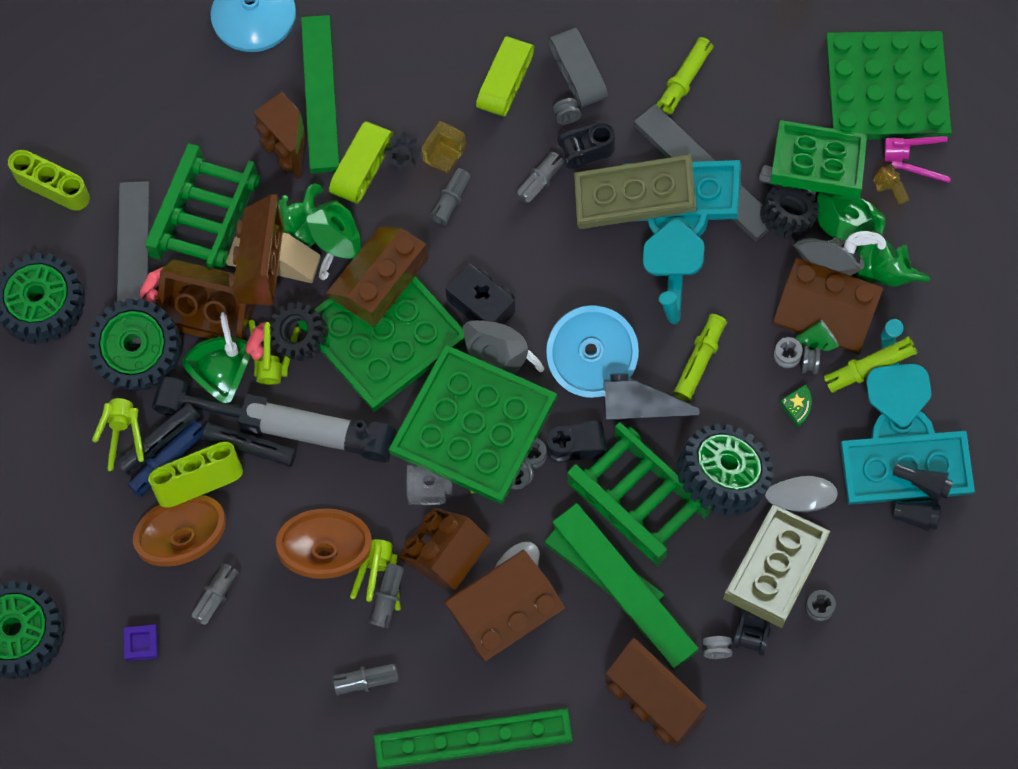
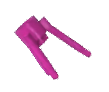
[884,136,951,183]

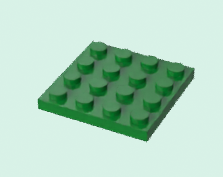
[826,31,952,140]
[298,276,465,412]
[389,345,557,505]

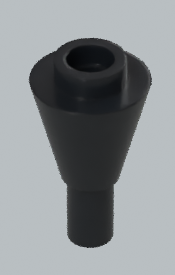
[892,464,953,502]

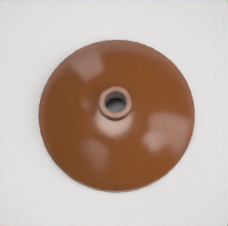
[133,495,226,567]
[276,509,372,579]

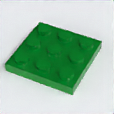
[770,120,867,198]

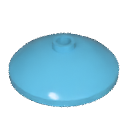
[211,0,296,52]
[546,305,639,398]

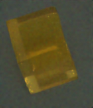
[422,121,466,173]

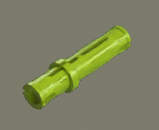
[656,37,714,114]
[673,314,727,402]
[824,336,918,393]

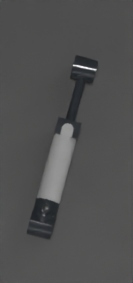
[152,377,397,463]

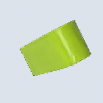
[476,36,534,117]
[329,121,394,204]
[8,150,90,211]
[148,442,243,508]

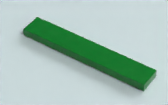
[301,15,340,174]
[552,503,699,671]
[374,708,572,769]

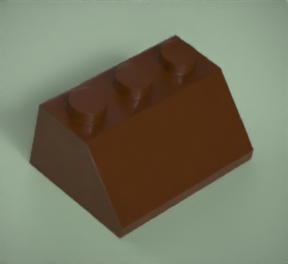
[229,194,284,305]
[326,226,428,327]
[773,258,883,354]
[157,259,255,340]
[444,549,565,662]
[605,638,707,748]

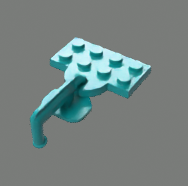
[622,160,741,325]
[840,319,975,505]

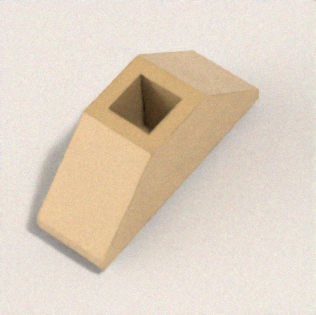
[226,233,321,283]

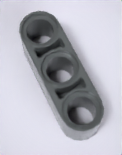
[548,28,608,108]

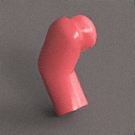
[139,267,164,304]
[245,323,271,360]

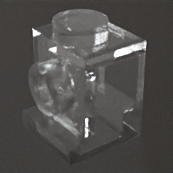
[407,465,452,505]

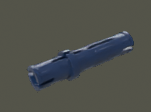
[127,420,204,498]

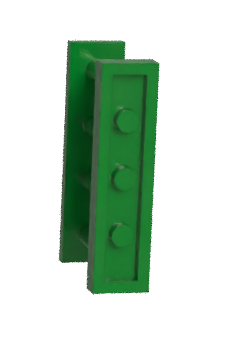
[145,143,260,270]
[567,422,711,567]

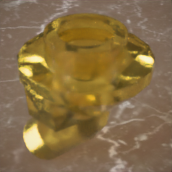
[874,164,910,205]

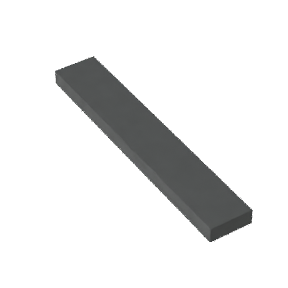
[634,104,769,242]
[117,181,151,348]

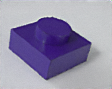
[124,624,159,662]

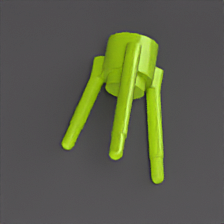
[249,320,300,385]
[92,398,144,471]
[350,540,401,611]

